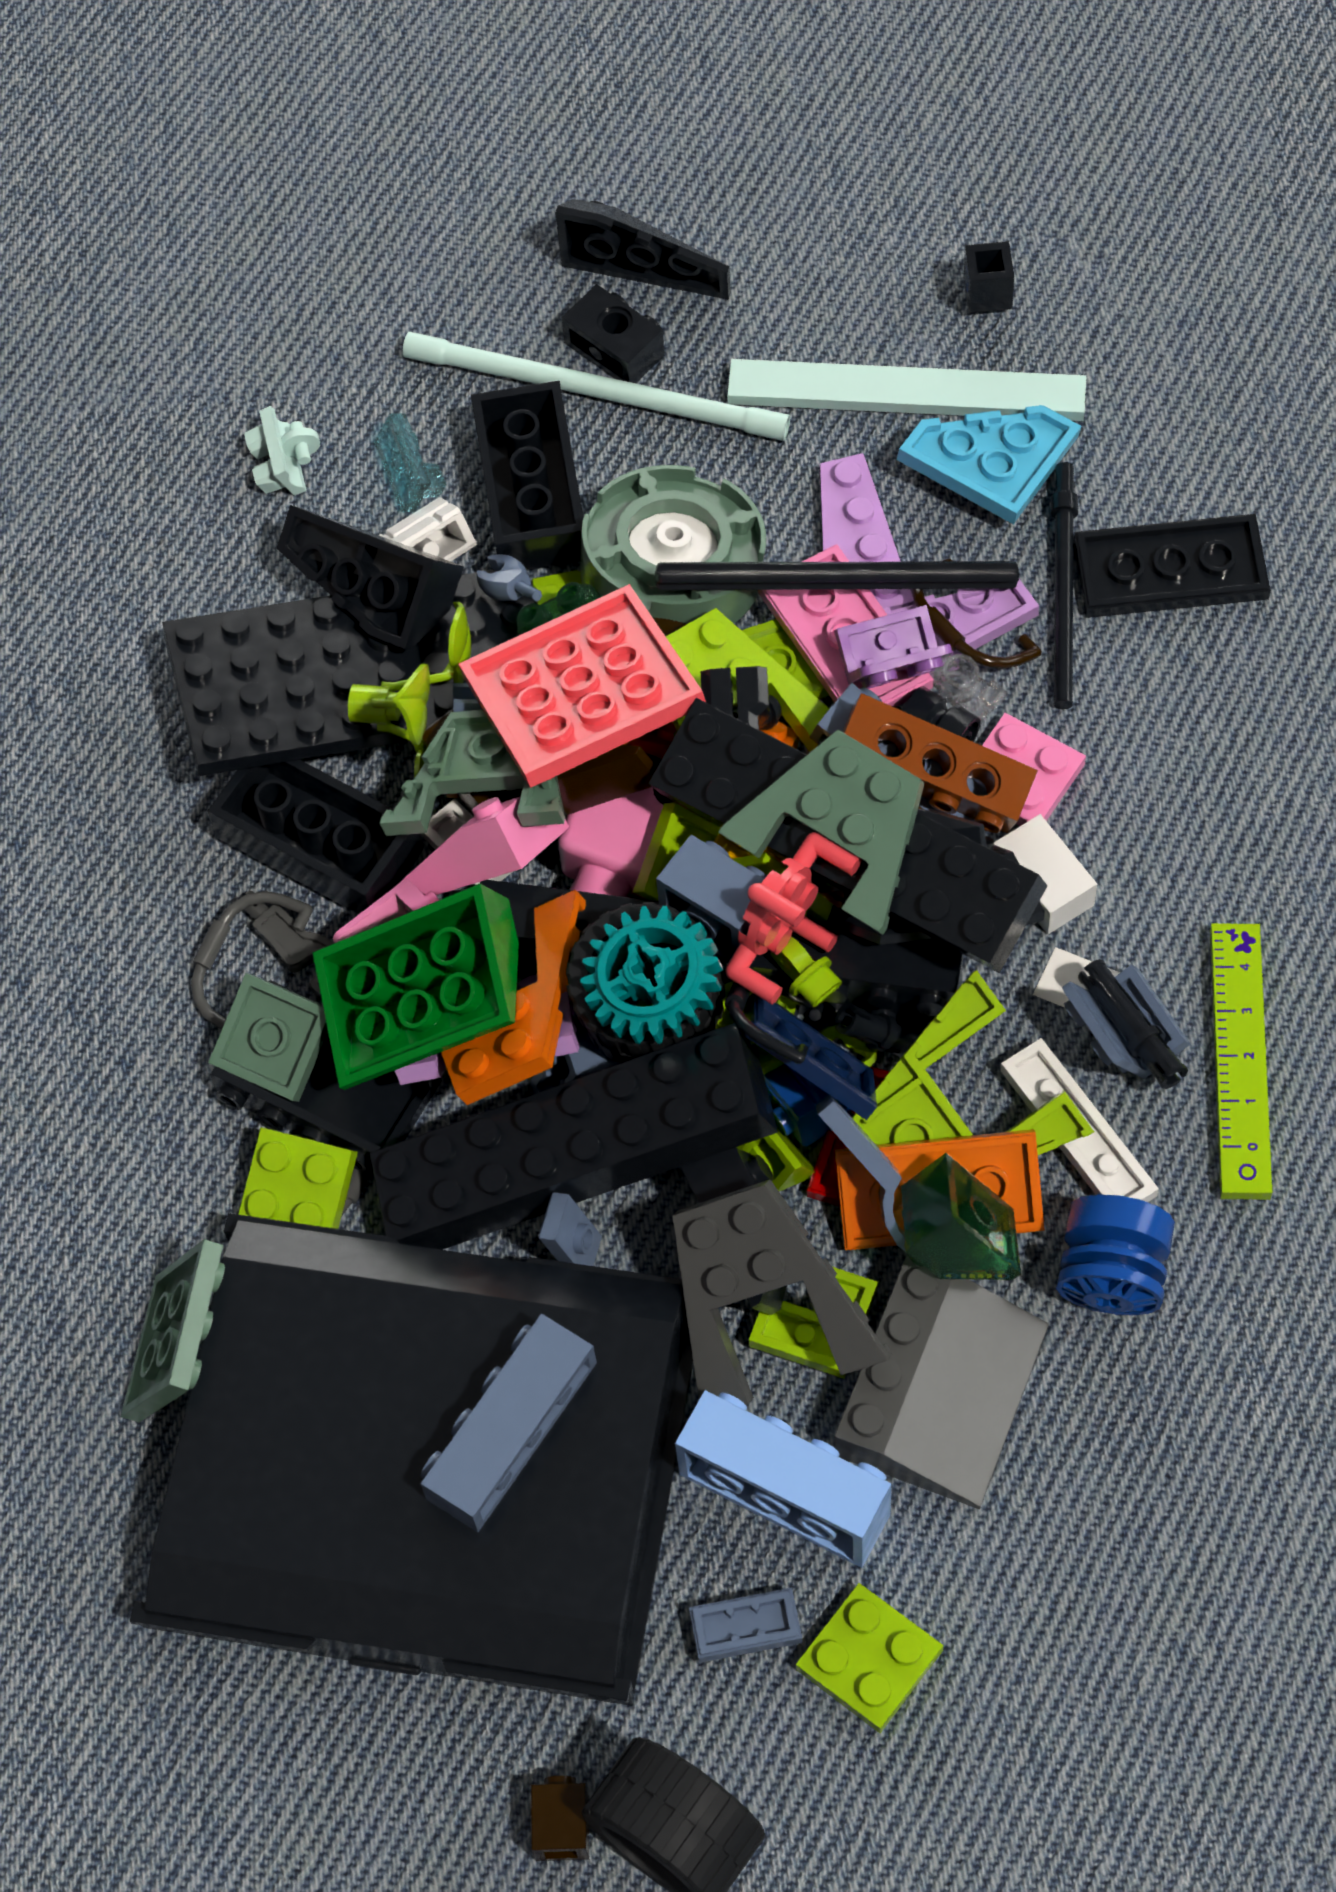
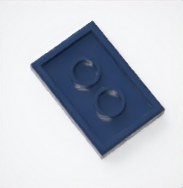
[744,993,877,1120]

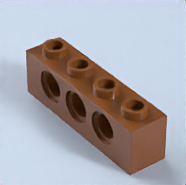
[842,693,1038,833]

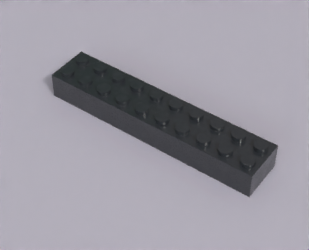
[480,880,963,1033]

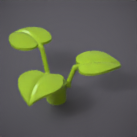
[348,602,471,778]

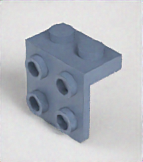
[1062,964,1191,1079]

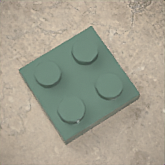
[208,973,328,1102]

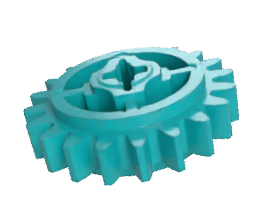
[580,905,723,1044]

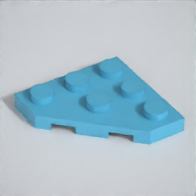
[896,405,1082,525]

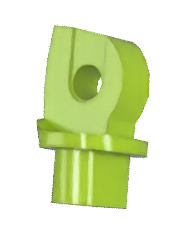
[769,937,842,1007]

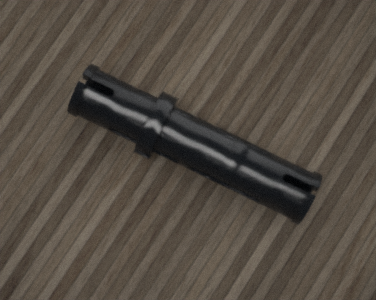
[1078,959,1188,1089]

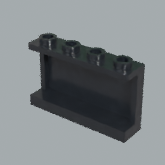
[210,980,442,1172]

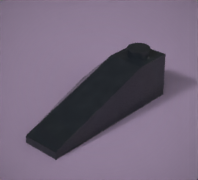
[555,199,731,300]
[276,505,464,650]

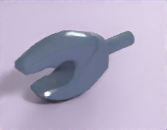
[477,554,542,601]

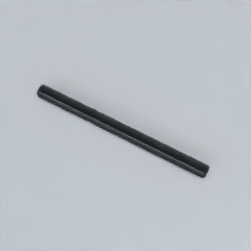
[655,561,1019,590]

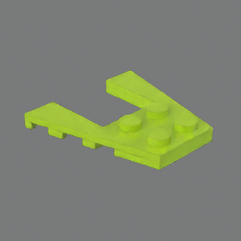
[666,608,830,827]
[852,970,1095,1155]

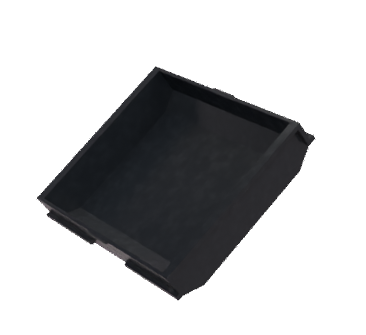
[130,1213,694,1706]

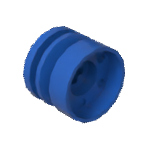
[1056,1194,1175,1316]

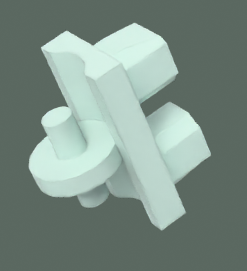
[244,406,320,496]

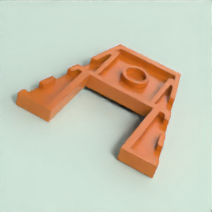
[441,889,586,1105]

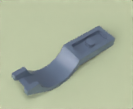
[815,1094,983,1278]

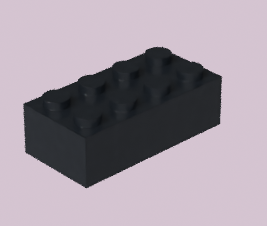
[471,381,584,570]
[207,760,424,914]

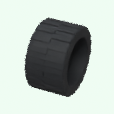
[566,902,725,1062]
[582,1737,765,1892]

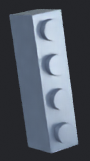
[421,1313,597,1532]

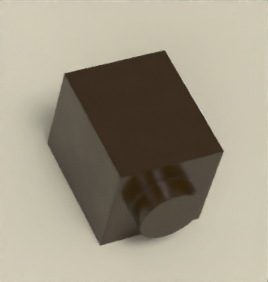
[531,1776,590,1861]

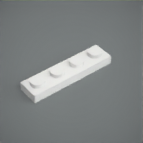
[1001,1038,1159,1202]

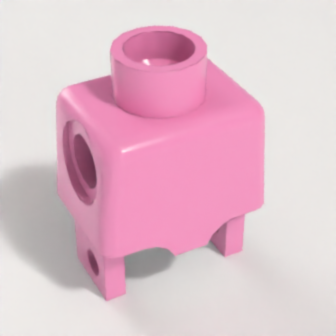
[558,787,698,900]

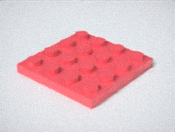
[458,584,706,788]

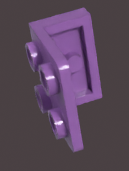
[834,605,952,689]

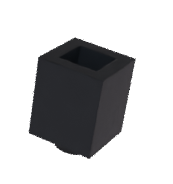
[963,241,1014,313]

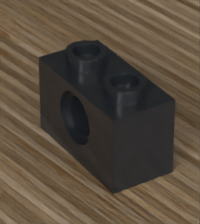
[561,284,665,383]

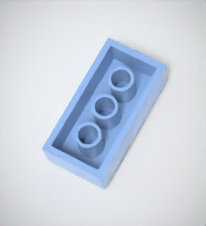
[675,1390,891,1568]

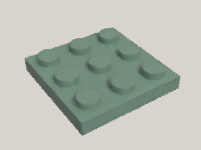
[121,1239,225,1423]

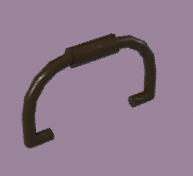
[911,559,1042,669]

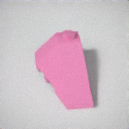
[396,797,570,895]

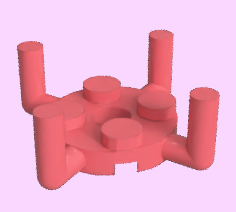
[725,832,862,1005]

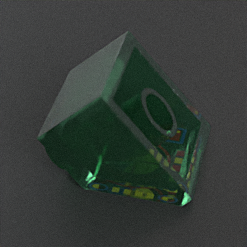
[901,1153,1021,1280]

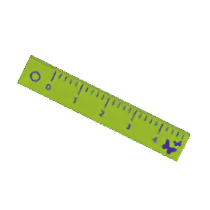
[1210,923,1272,1200]

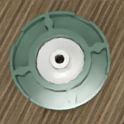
[580,465,766,624]

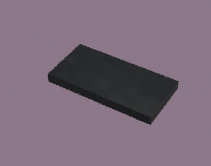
[1073,514,1271,618]

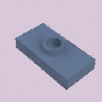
[538,1192,602,1266]
[689,1588,802,1663]

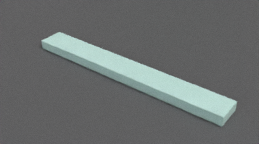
[727,359,1086,421]

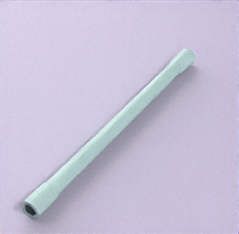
[403,331,790,441]

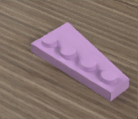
[820,453,914,611]

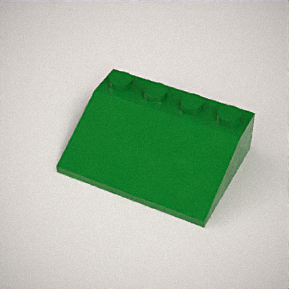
[312,884,519,1090]

